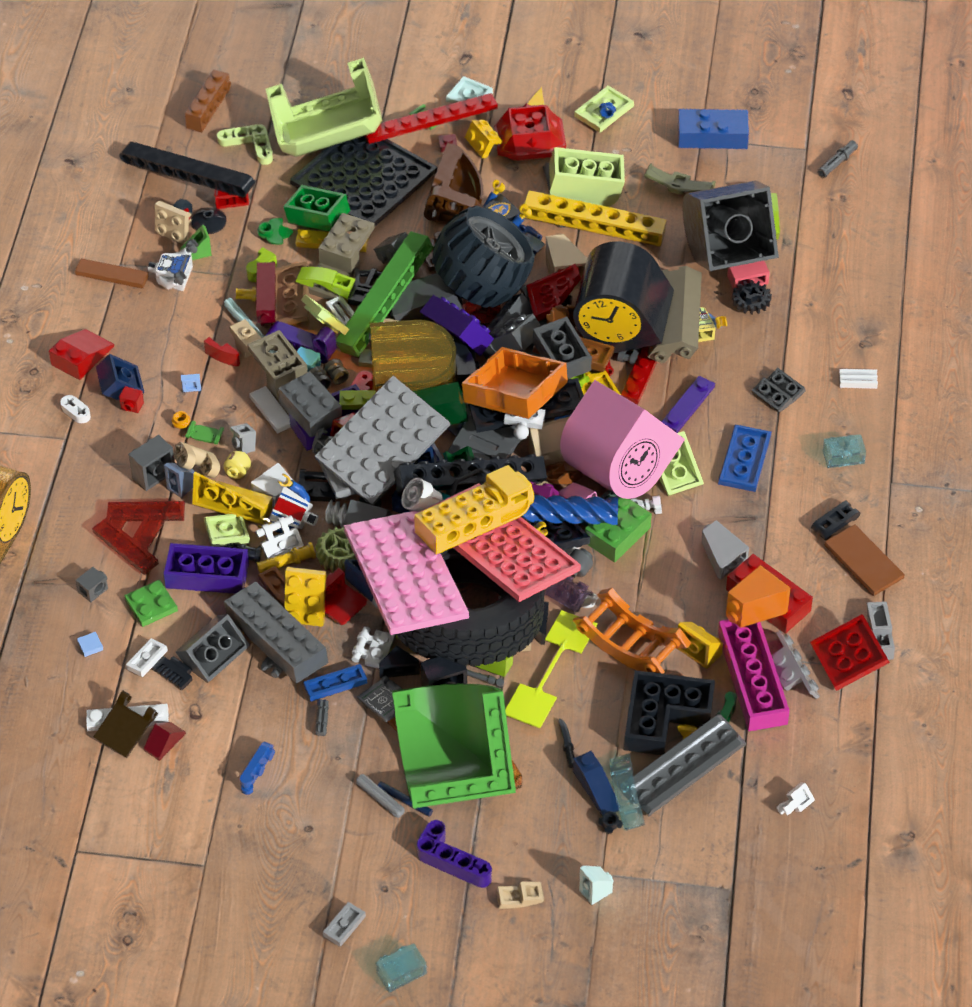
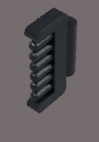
[153,656,193,690]

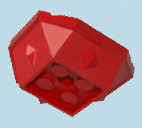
[494,103,566,161]

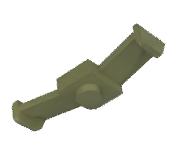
[644,163,716,194]

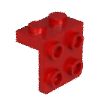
[325,568,367,625]

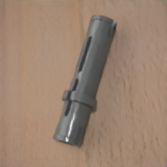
[817,140,858,178]

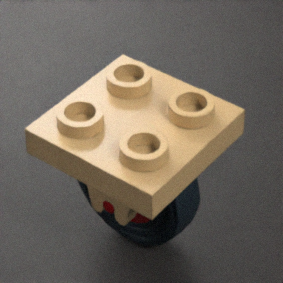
[155,199,193,244]

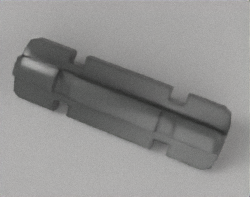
[315,700,329,736]

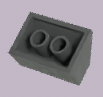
[176,614,250,682]

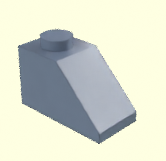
[164,463,195,498]

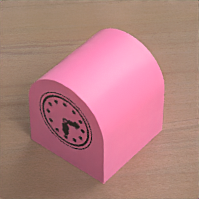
[560,380,685,499]

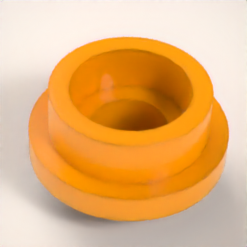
[172,411,191,429]

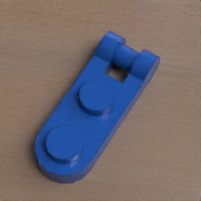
[240,741,275,795]

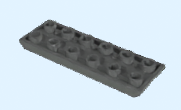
[623,715,747,816]

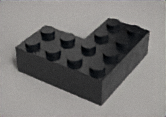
[624,670,715,755]

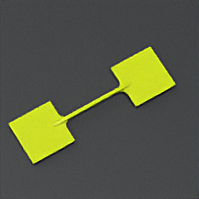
[505,610,598,728]

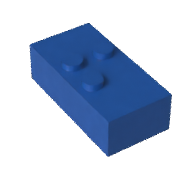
[678,109,749,149]

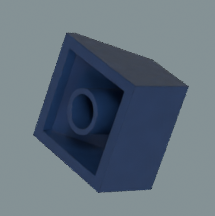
[96,354,145,400]

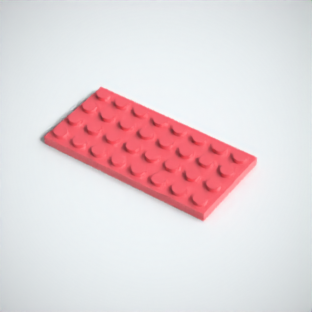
[418,483,581,602]

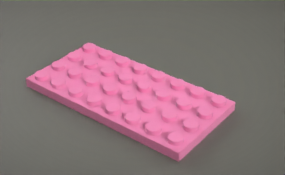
[344,511,469,635]

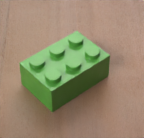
[585,497,652,563]

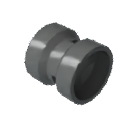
[325,359,349,385]
[310,366,331,389]

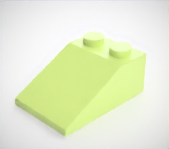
[659,431,704,496]

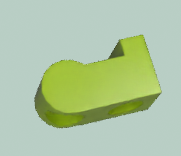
[246,247,277,282]

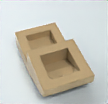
[496,882,544,909]

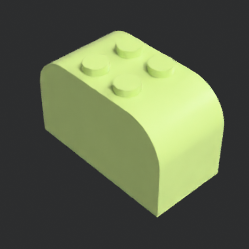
[549,147,625,207]

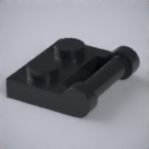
[299,469,336,502]

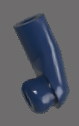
[517,224,542,240]

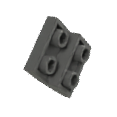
[752,368,806,412]

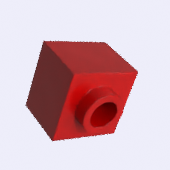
[119,386,144,413]

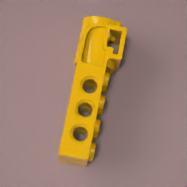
[414,465,534,555]

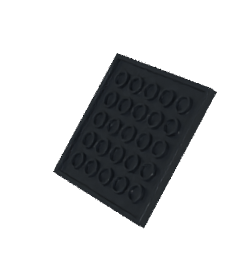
[290,136,437,226]

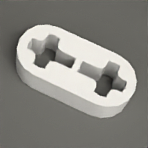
[60,395,91,423]

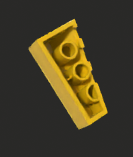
[192,472,273,524]

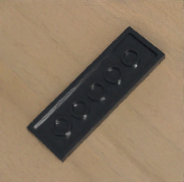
[468,378,584,433]

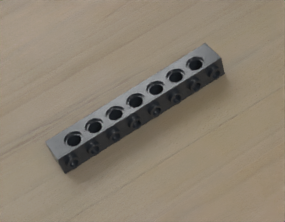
[393,454,547,494]

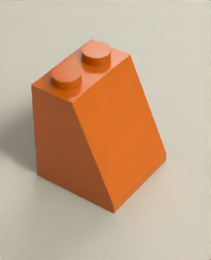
[726,565,790,628]

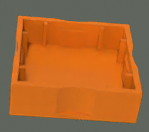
[462,347,568,419]

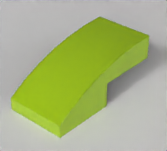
[296,267,337,288]

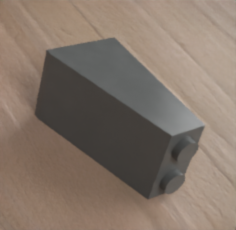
[390,273,464,327]

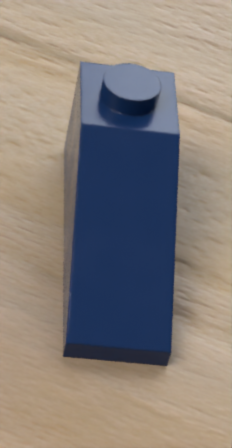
[573,750,621,817]

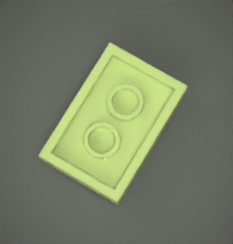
[574,86,634,132]
[301,294,349,335]

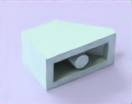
[579,866,613,905]

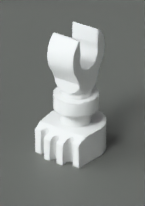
[631,495,662,514]

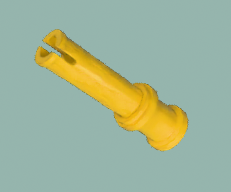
[256,542,316,573]

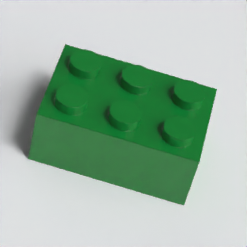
[283,185,350,232]

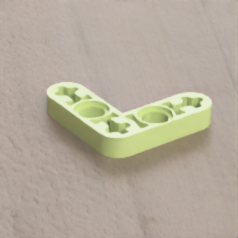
[217,124,273,165]

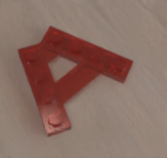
[92,501,185,575]

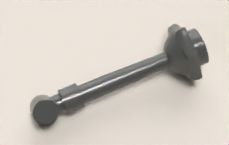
[467,670,504,688]

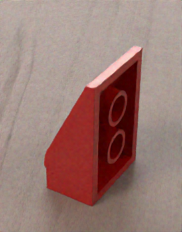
[49,329,114,380]

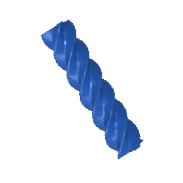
[521,495,618,525]

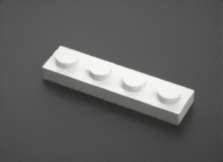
[87,704,169,731]

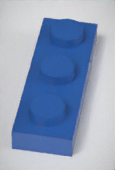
[304,664,368,702]

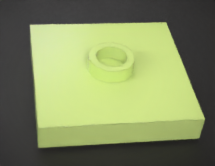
[204,514,250,547]

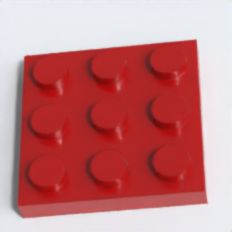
[810,614,890,691]

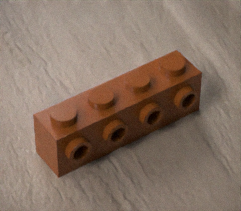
[185,69,231,133]

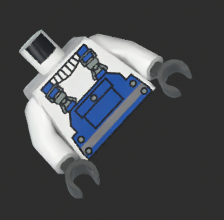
[148,239,198,291]

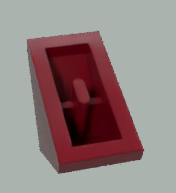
[144,722,186,761]

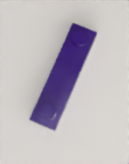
[661,376,715,433]

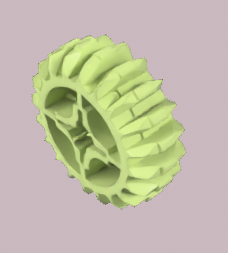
[315,525,357,573]

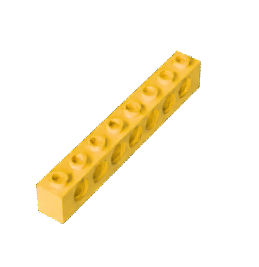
[524,190,667,246]

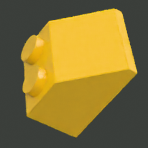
[677,622,723,669]

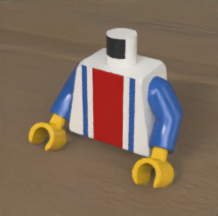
[258,473,319,533]

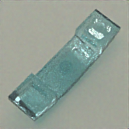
[609,753,645,831]

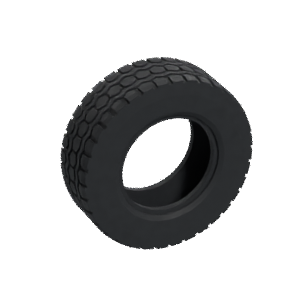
[396,547,545,667]

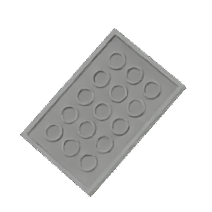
[315,376,450,505]

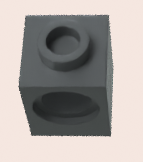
[75,567,108,602]

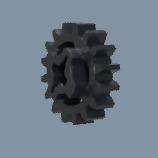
[732,280,772,315]

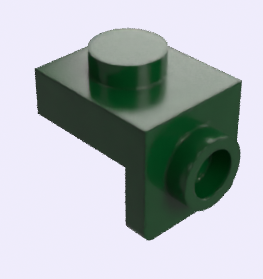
[443,446,474,462]

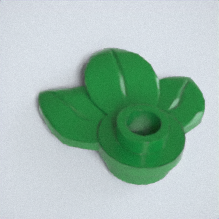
[257,218,293,245]

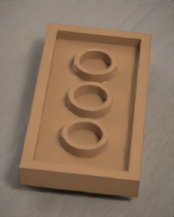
[272,261,309,325]

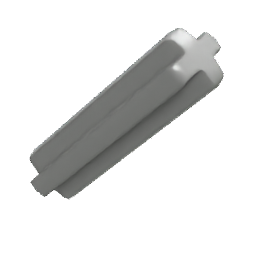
[356,774,405,818]

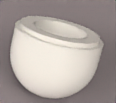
[577,590,598,608]

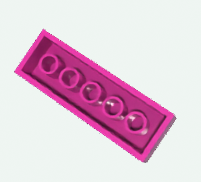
[718,620,790,731]

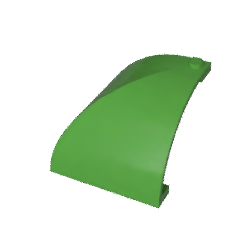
[392,684,516,808]

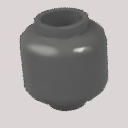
[569,548,593,577]

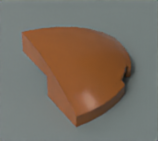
[545,464,583,485]

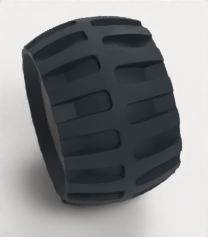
[432,206,535,308]

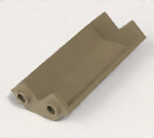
[648,266,702,364]

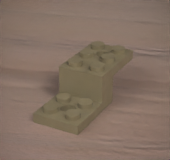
[309,213,375,300]
[247,330,308,415]

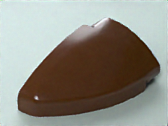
[423,142,484,224]

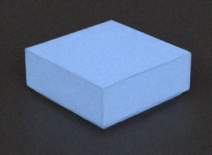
[181,374,201,392]
[77,632,103,657]

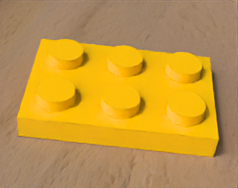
[284,567,326,627]

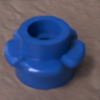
[599,102,616,118]

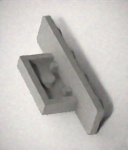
[771,630,820,699]

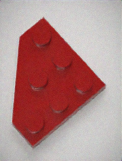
[526,263,581,321]

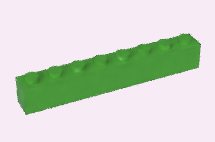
[336,231,434,358]

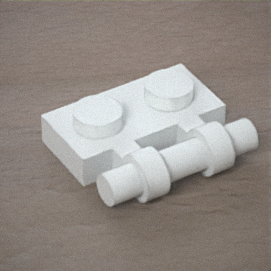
[256,515,304,559]
[351,626,395,669]

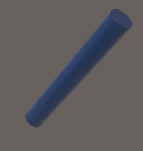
[378,781,433,817]

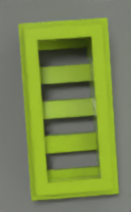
[321,267,355,299]

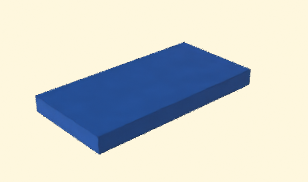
[718,424,772,492]

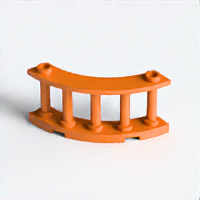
[573,588,691,674]

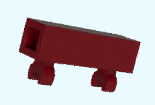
[256,262,276,326]

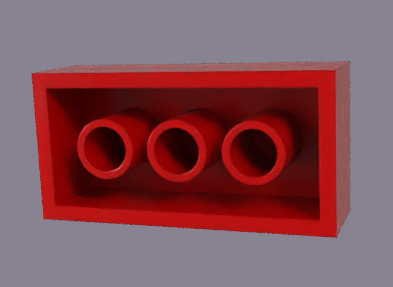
[726,554,813,634]

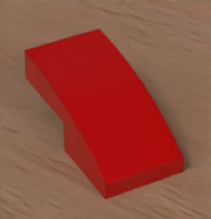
[204,337,240,367]

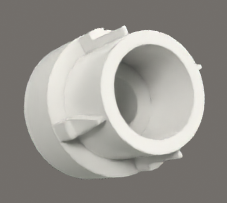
[402,478,443,511]

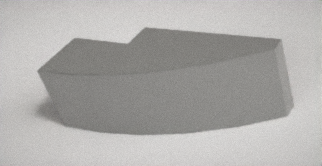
[867,602,895,660]

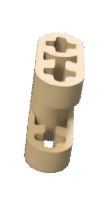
[174,442,220,478]

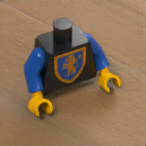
[483,179,532,227]

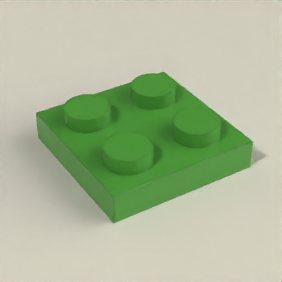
[124,579,178,627]

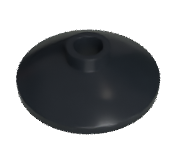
[191,207,227,234]

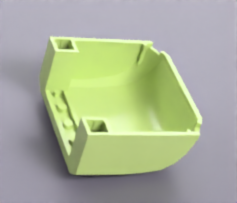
[266,58,382,157]

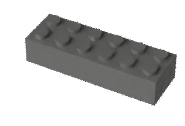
[224,581,329,684]

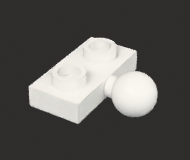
[504,409,545,440]

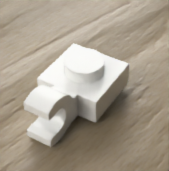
[776,783,815,815]

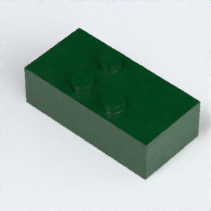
[413,382,468,425]

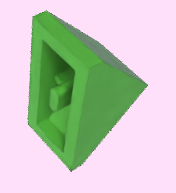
[180,225,212,260]

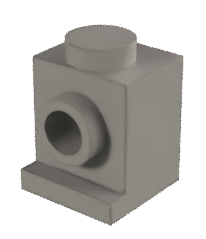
[230,423,256,454]

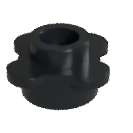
[598,812,623,834]

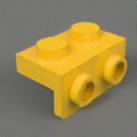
[464,120,502,158]

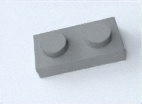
[323,902,366,947]

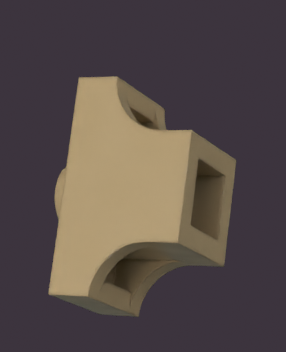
[230,319,261,358]

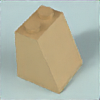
[546,234,587,289]

